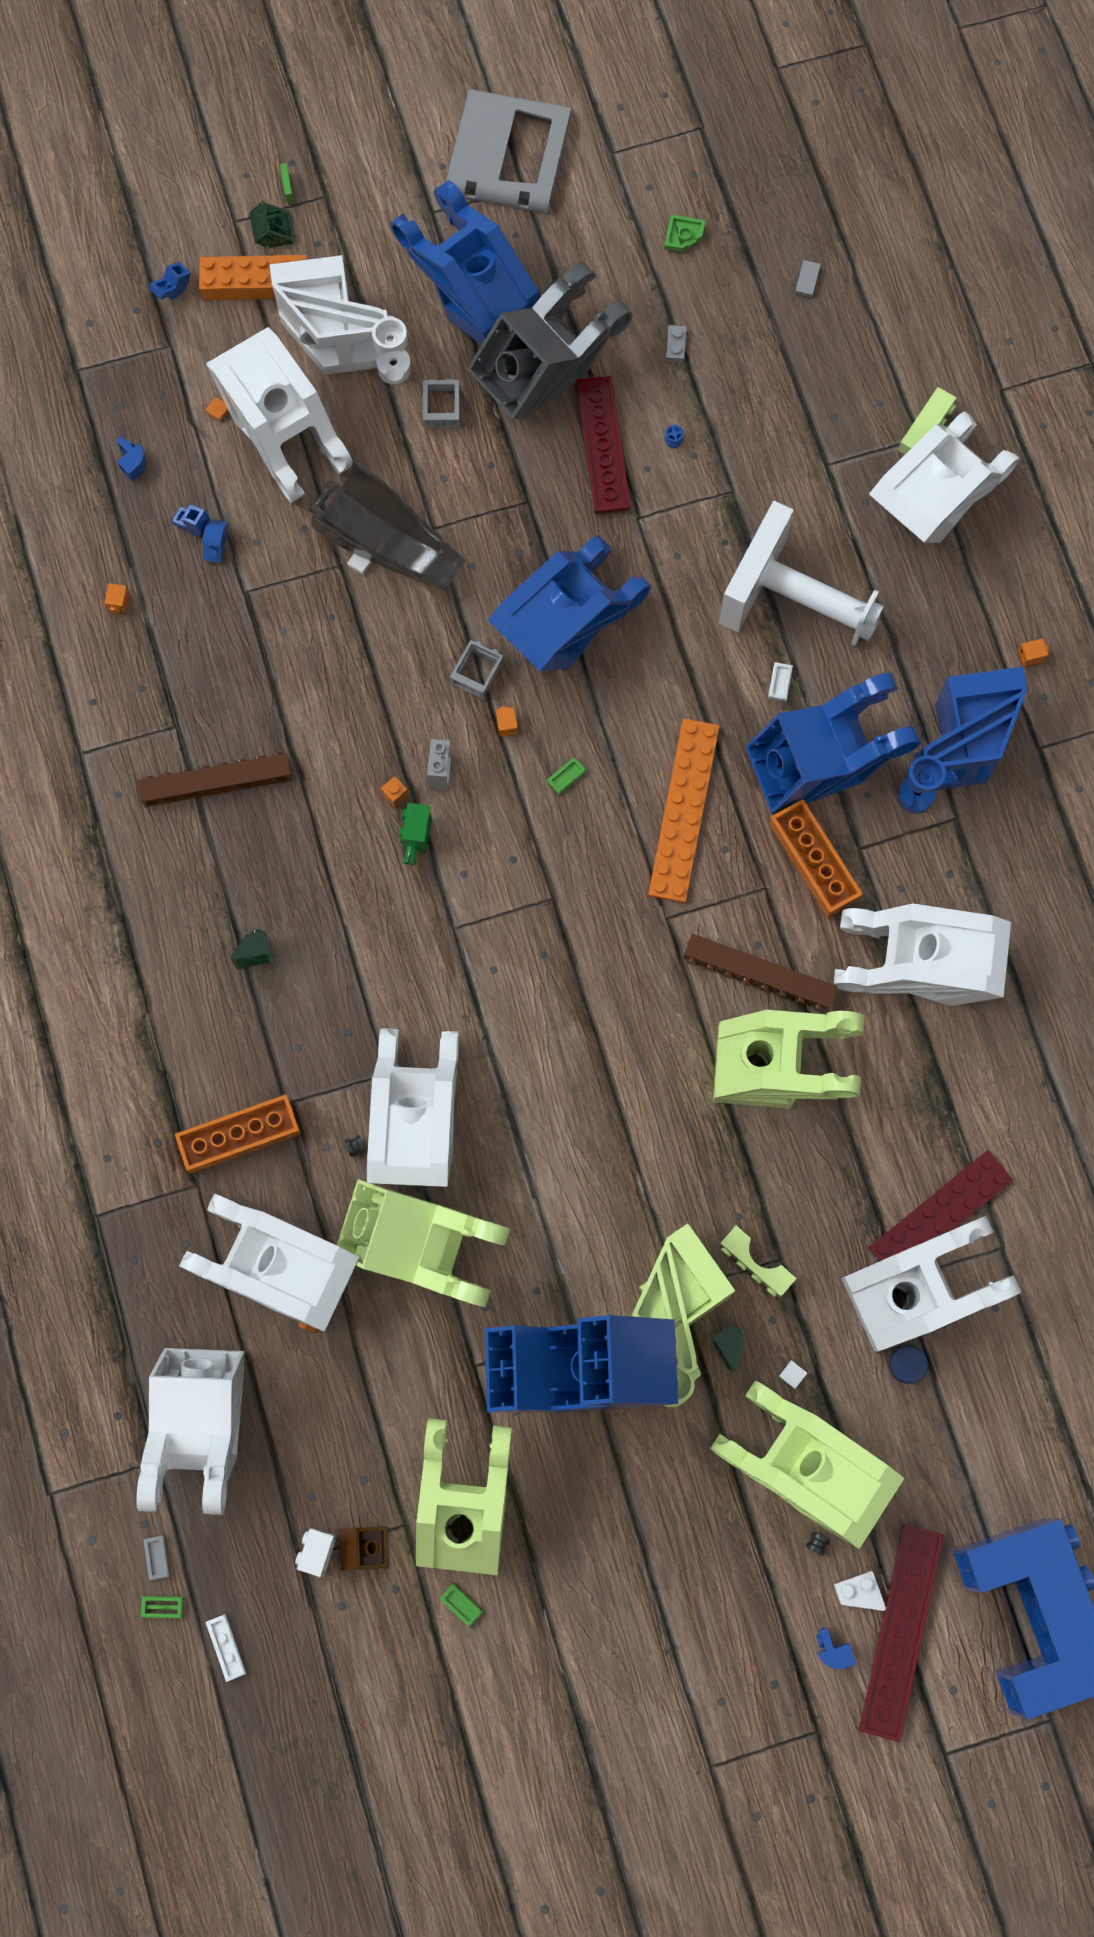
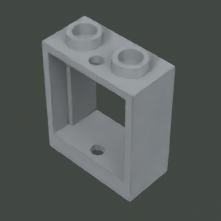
[423,379,460,428]
[450,640,504,700]
[427,739,452,791]

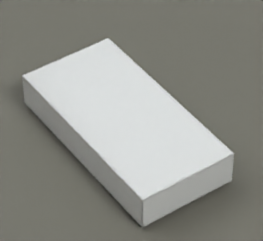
[768,662,793,702]

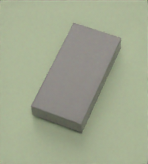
[795,260,821,298]
[143,1535,170,1581]

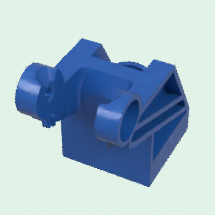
[390,180,541,344]
[488,535,652,671]
[898,667,1028,813]
[745,673,920,814]

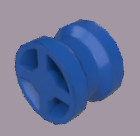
[665,425,683,448]

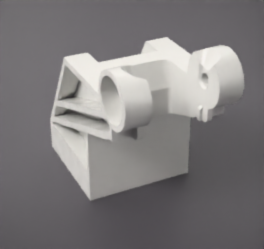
[270,255,411,384]
[206,327,354,503]
[869,411,1020,543]
[833,904,1011,1006]
[367,1028,459,1187]
[179,1194,359,1331]
[841,1216,1021,1352]
[137,1348,244,1515]

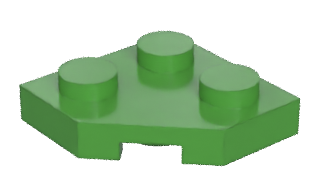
[664,214,706,252]

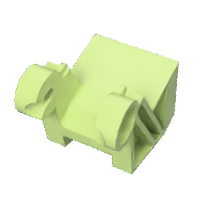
[713,1010,865,1109]
[337,1179,510,1307]
[631,1223,735,1407]
[710,1381,904,1549]
[416,1418,512,1575]

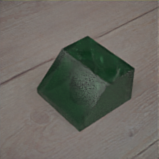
[249,201,296,248]
[231,929,274,969]
[710,1324,744,1374]

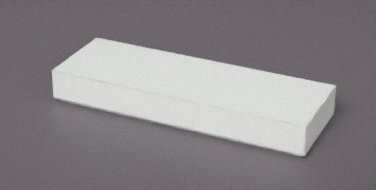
[206,1614,247,1682]

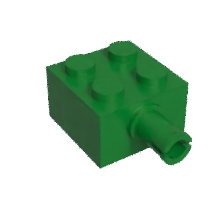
[399,803,432,866]

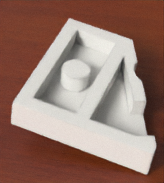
[833,1571,886,1611]

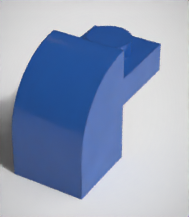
[149,262,191,300]
[116,436,147,482]
[172,505,210,536]
[202,519,229,563]
[816,1627,856,1669]

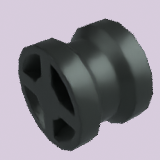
[345,1135,366,1158]
[805,1532,831,1556]

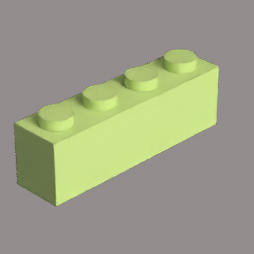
[898,387,956,454]

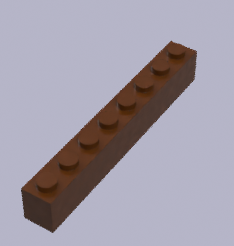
[138,753,292,807]
[683,933,838,1012]

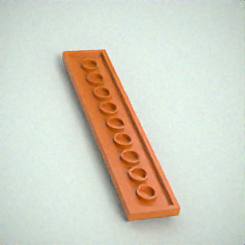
[648,718,720,903]

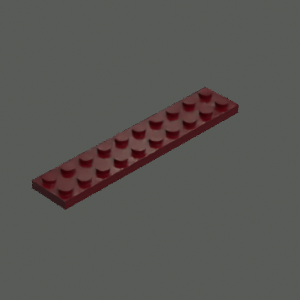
[858,1524,944,1742]

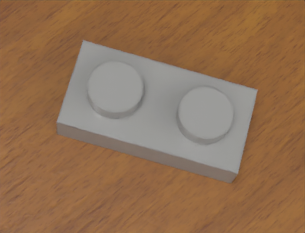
[666,325,686,362]

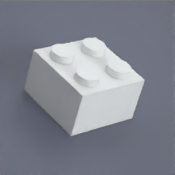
[295,1528,337,1577]

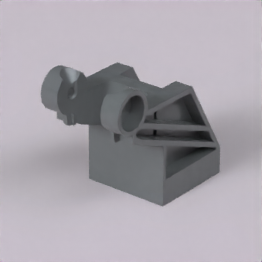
[467,262,633,419]

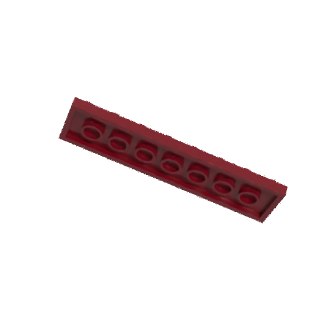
[576,376,631,514]
[868,1150,1013,1261]

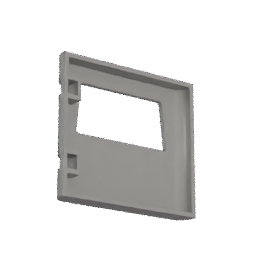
[446,89,572,214]

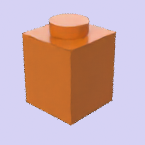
[104,583,130,614]
[1018,638,1049,667]
[496,706,518,737]
[381,776,409,808]

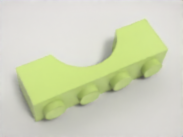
[719,1226,797,1298]

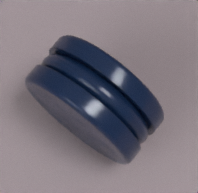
[889,1346,928,1384]

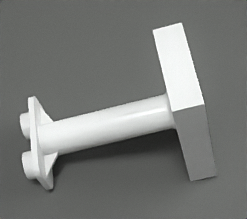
[719,501,884,646]

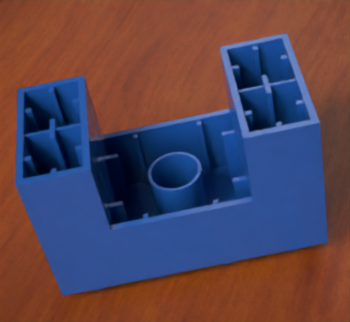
[485,1315,678,1413]
[952,1519,1094,1720]

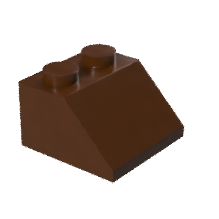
[340,1526,388,1571]

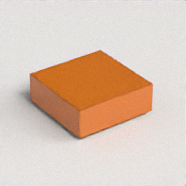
[205,396,229,422]

